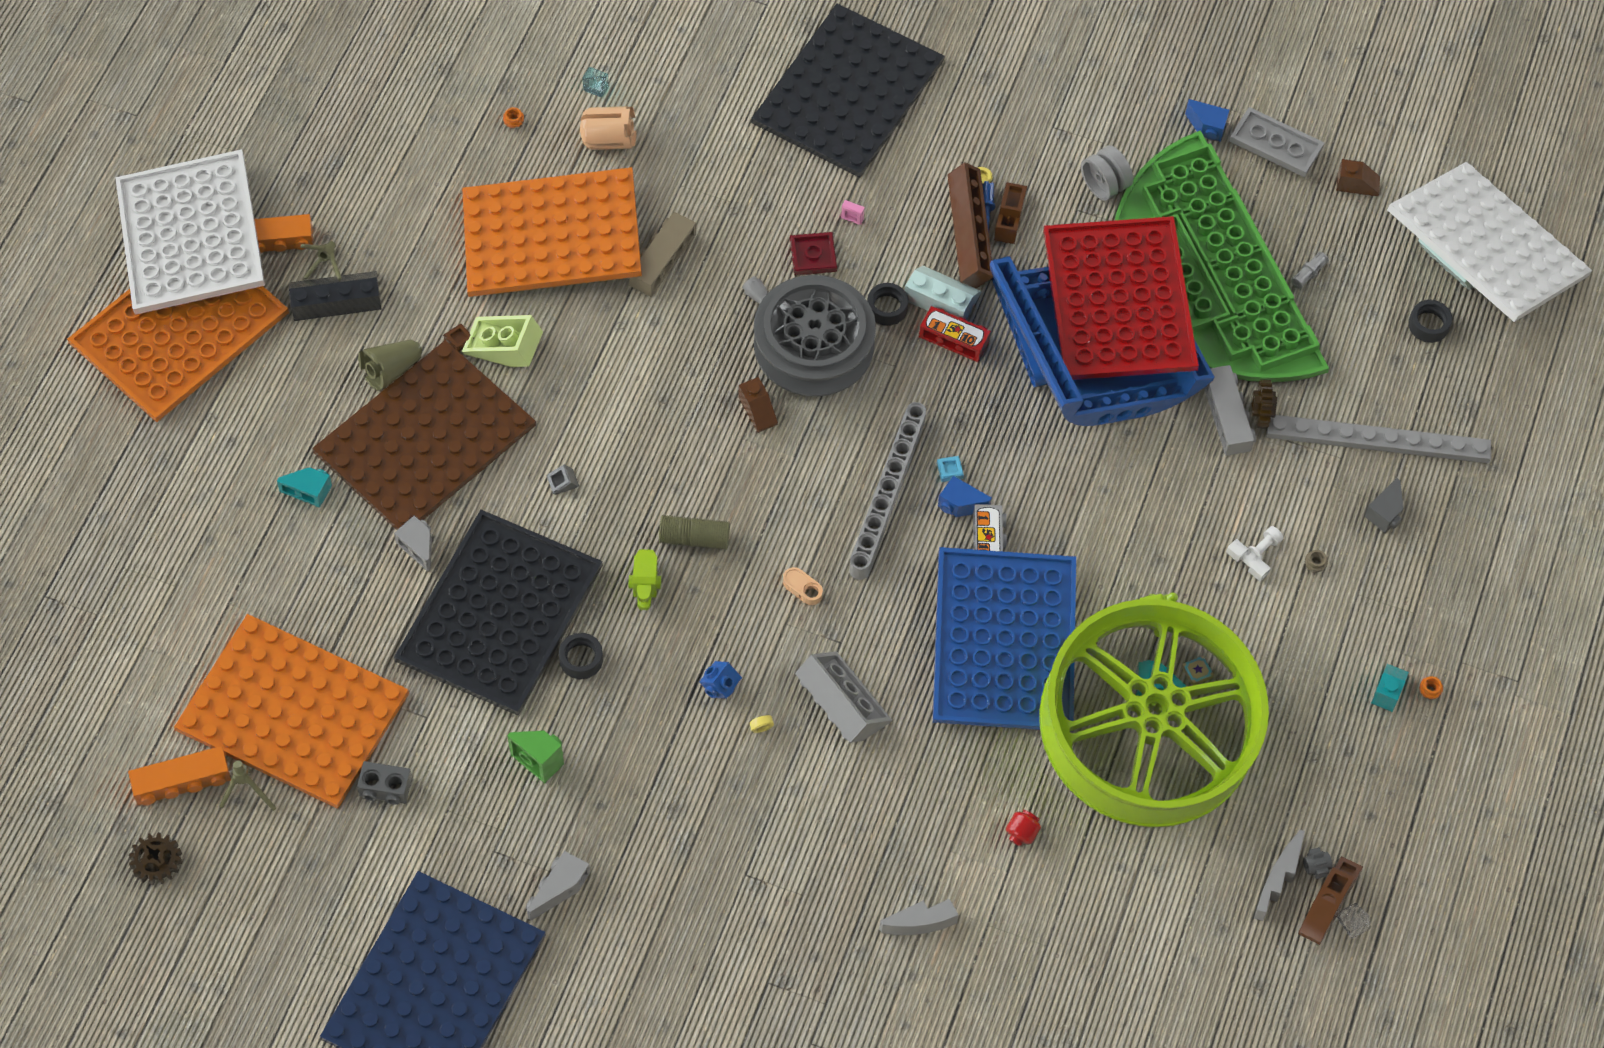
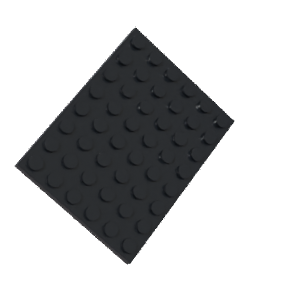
[751,3,945,178]
[394,509,603,716]

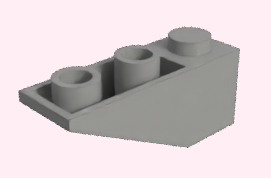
[526,851,590,921]

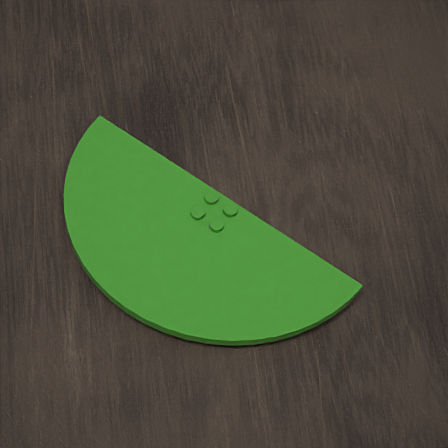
[1115,130,1329,382]

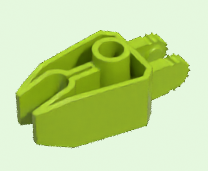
[628,549,661,611]

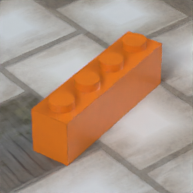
[254,214,314,254]
[128,746,231,805]

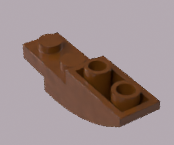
[1298,856,1363,945]

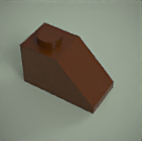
[1336,159,1380,196]
[739,377,778,433]

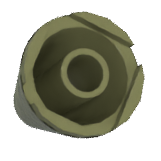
[358,339,422,391]

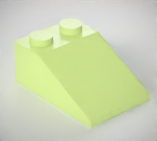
[462,315,543,367]

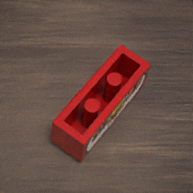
[919,306,991,363]

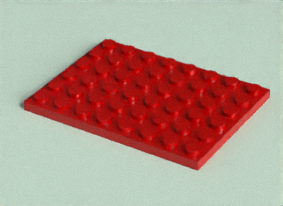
[1043,216,1199,380]

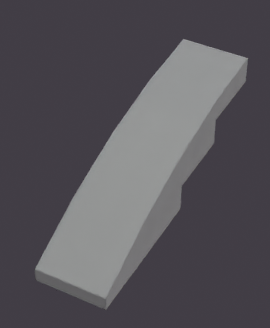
[1253,830,1305,921]

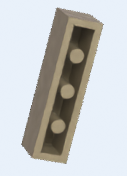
[629,212,696,297]

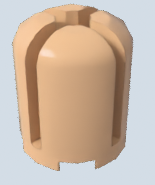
[580,106,637,150]

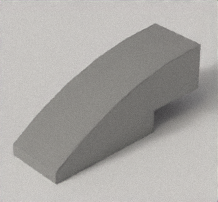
[879,899,958,935]

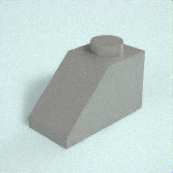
[394,516,432,572]

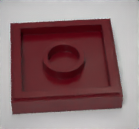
[790,232,837,276]

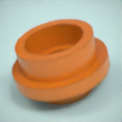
[503,107,524,128]
[1419,676,1443,699]

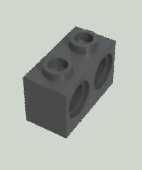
[357,761,412,805]

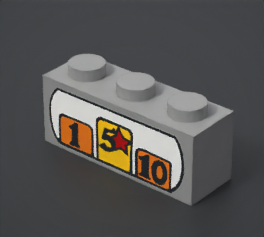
[973,504,1007,551]

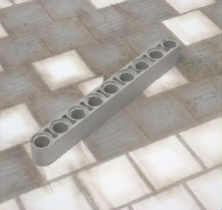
[849,402,926,580]

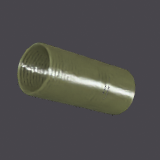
[659,515,730,550]

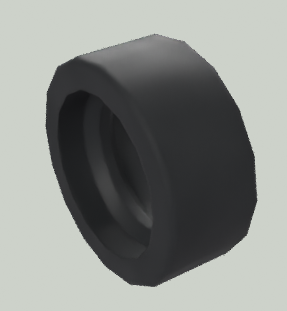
[867,283,908,326]
[1408,299,1452,343]
[559,633,603,680]

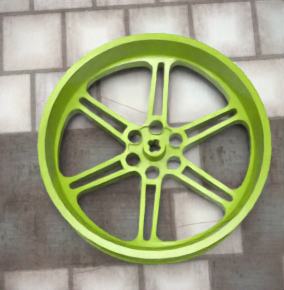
[1039,599,1269,827]

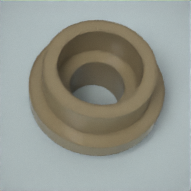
[1305,550,1328,572]

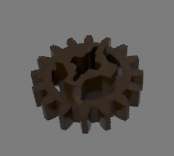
[1251,380,1277,428]
[128,832,183,885]

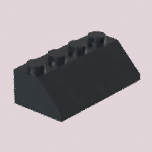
[289,271,382,321]

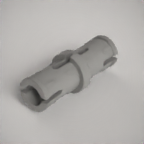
[1291,252,1329,289]

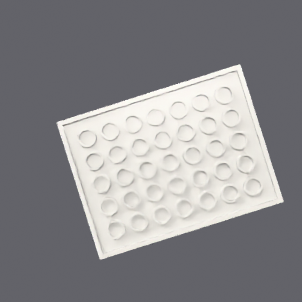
[115,149,265,315]
[1387,162,1592,322]

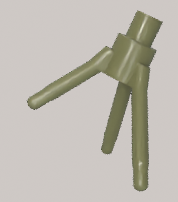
[301,241,342,281]
[219,760,276,811]

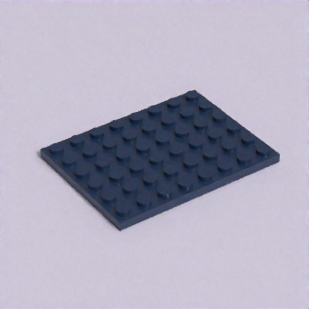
[320,871,546,1048]

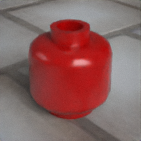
[1006,809,1041,847]

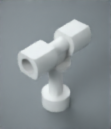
[1226,526,1283,581]

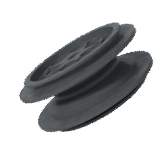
[754,275,876,396]

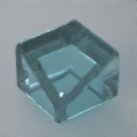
[582,67,609,97]

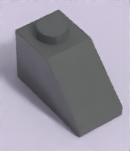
[1364,478,1404,533]

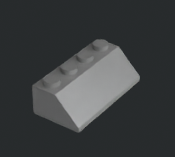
[795,652,892,743]

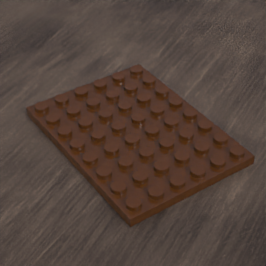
[312,340,536,530]

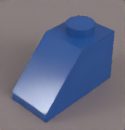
[1185,99,1230,142]
[938,476,992,517]

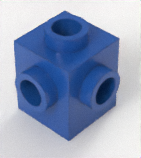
[699,661,742,699]

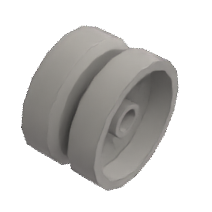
[1081,145,1133,201]

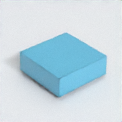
[937,456,964,482]

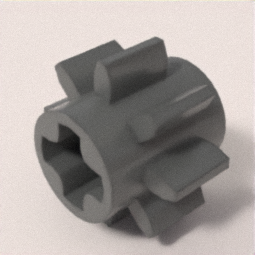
[1303,847,1332,879]

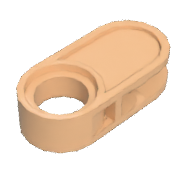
[783,567,823,605]

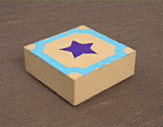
[1182,656,1214,686]

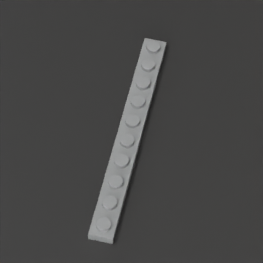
[1266,415,1491,463]

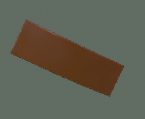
[994,182,1027,244]

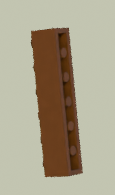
[947,162,993,289]

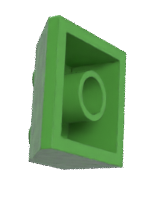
[507,730,564,784]

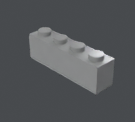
[1204,365,1256,456]

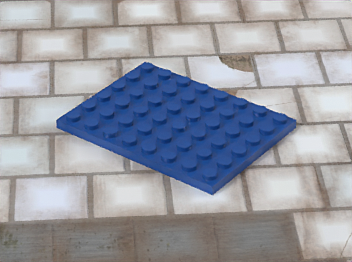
[932,547,1076,732]

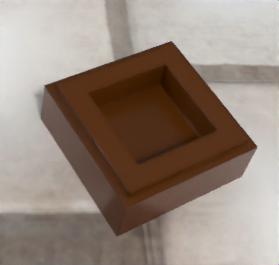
[443,323,474,352]

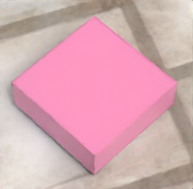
[841,200,865,225]

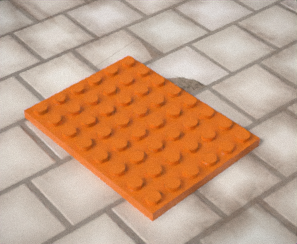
[462,167,642,297]
[67,286,289,422]
[174,614,409,809]

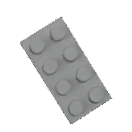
[1229,107,1324,177]

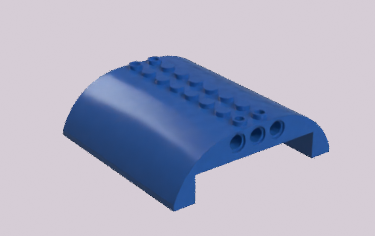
[990,258,1215,426]

